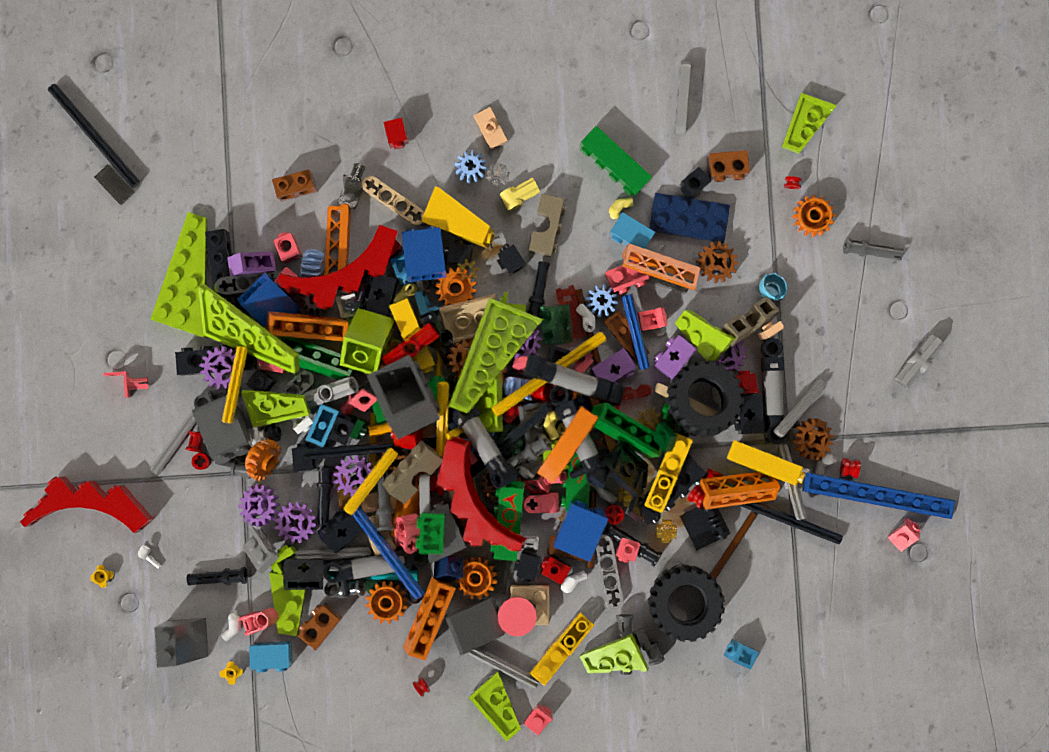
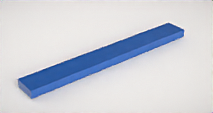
[802,472,955,519]

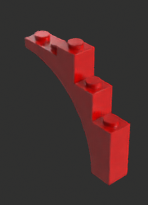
[277,225,398,310]
[437,436,527,551]
[19,476,154,533]

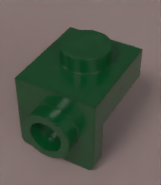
[344,414,369,440]
[653,421,677,453]

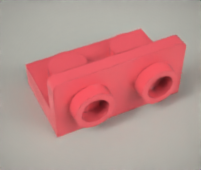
[605,261,650,295]

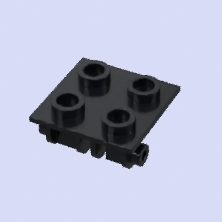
[680,505,731,551]

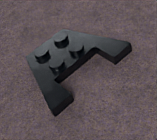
[588,441,648,523]

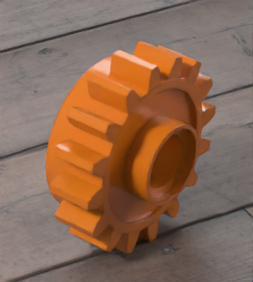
[791,195,835,238]
[435,267,477,306]
[245,438,281,481]
[455,556,498,599]
[365,581,408,624]

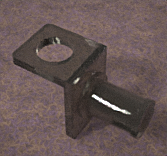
[338,163,365,209]

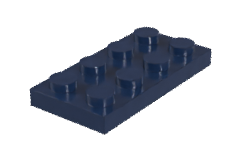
[649,193,730,243]

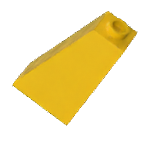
[421,186,495,248]
[390,299,436,374]
[727,440,806,486]

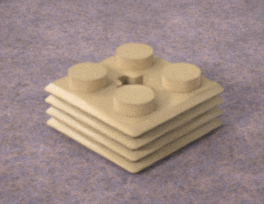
[511,585,550,625]

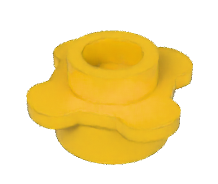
[90,565,114,588]
[220,661,243,685]

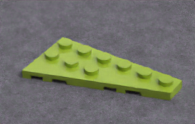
[150,212,208,338]
[198,283,300,374]
[449,298,543,413]

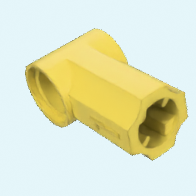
[500,178,540,212]

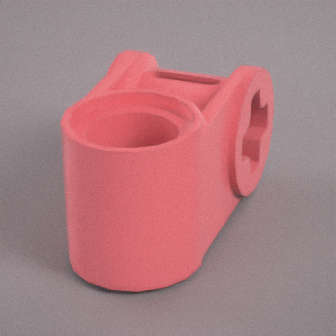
[523,492,560,513]
[394,513,420,553]
[239,608,279,636]

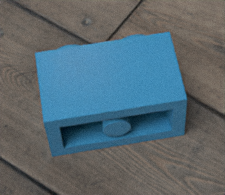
[609,212,655,249]
[305,404,342,447]
[249,641,293,672]

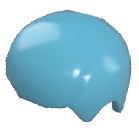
[759,273,787,302]

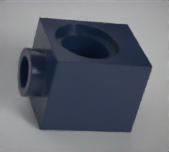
[433,555,464,582]

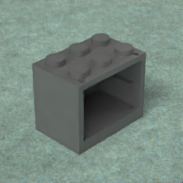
[367,355,441,439]

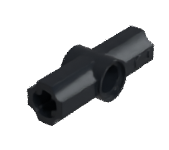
[419,310,458,368]

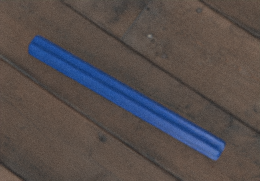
[352,506,424,599]

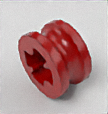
[784,176,802,189]
[191,453,211,470]
[413,677,430,697]

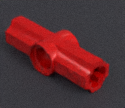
[382,323,439,365]

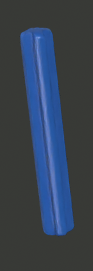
[622,294,650,370]

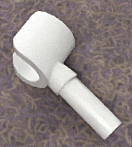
[138,545,161,568]

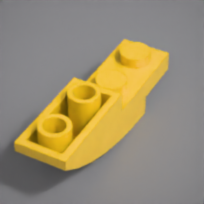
[644,432,693,513]
[529,612,595,686]

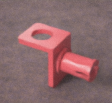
[103,371,149,398]
[340,389,377,415]
[522,471,567,494]

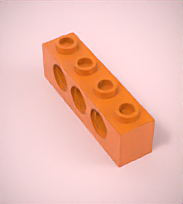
[265,311,348,341]
[403,576,455,661]

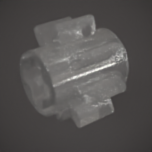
[485,162,510,187]

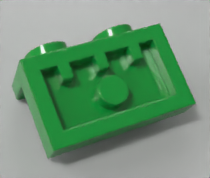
[416,512,445,554]

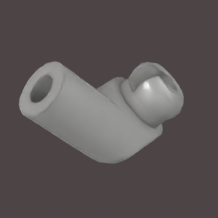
[814,453,837,475]

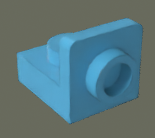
[390,254,413,286]
[414,291,439,316]
[724,639,759,670]

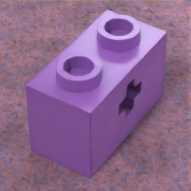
[227,252,276,276]
[653,335,697,380]
[591,348,636,383]

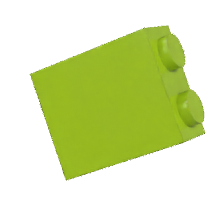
[340,308,395,374]

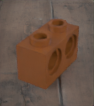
[707,150,750,182]
[272,169,318,202]
[298,603,343,651]

